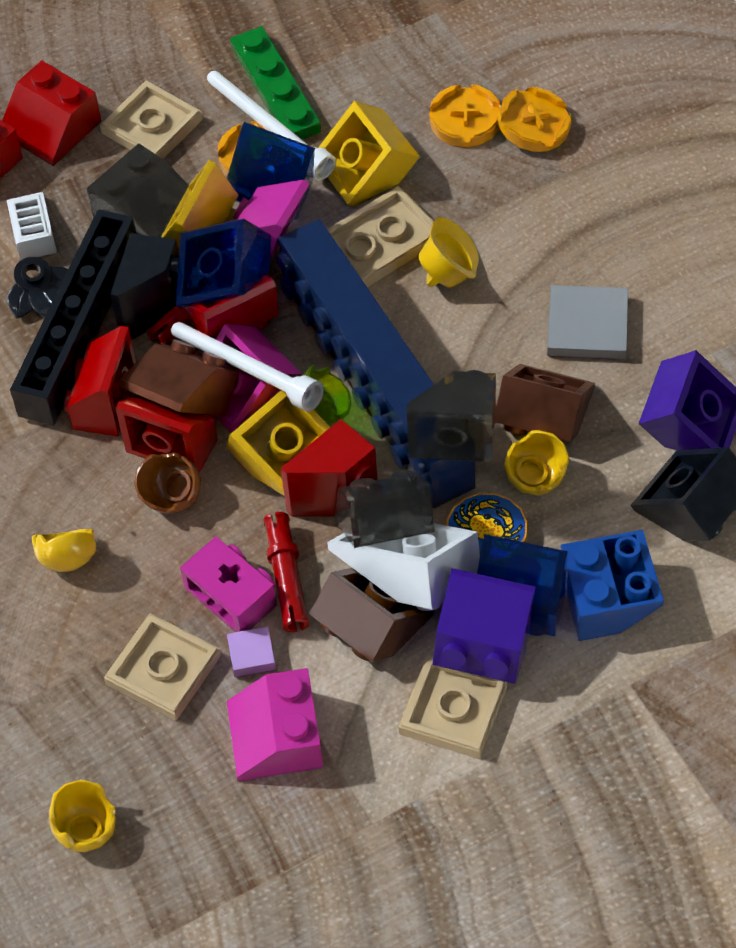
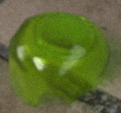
[302,364,352,424]

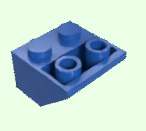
[560,530,664,641]

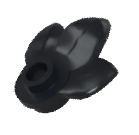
[7,257,68,319]

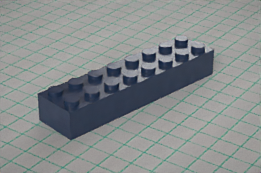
[277,219,476,509]

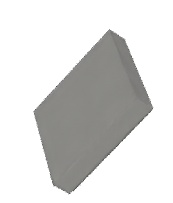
[547,285,628,359]

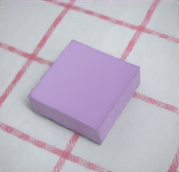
[227,626,276,677]

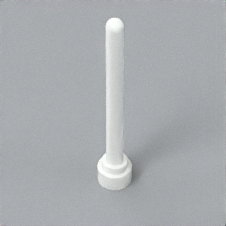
[207,71,336,181]
[171,322,324,412]

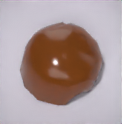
[134,452,201,514]

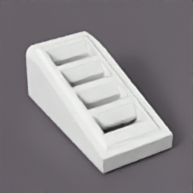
[7,192,57,261]

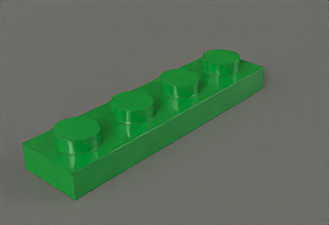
[230,26,321,139]

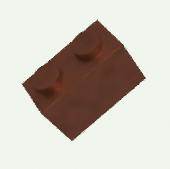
[118,340,239,416]
[493,364,595,444]

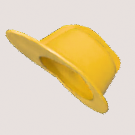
[418,217,479,288]

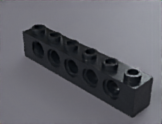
[10,209,137,426]

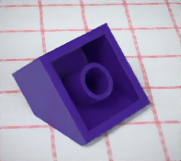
[638,350,736,450]
[432,568,536,684]

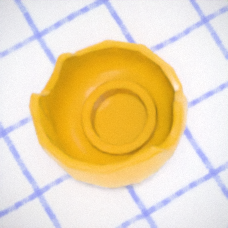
[504,430,570,496]
[32,529,96,572]
[49,779,116,852]

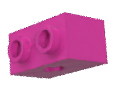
[180,536,277,632]

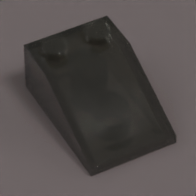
[87,143,223,263]

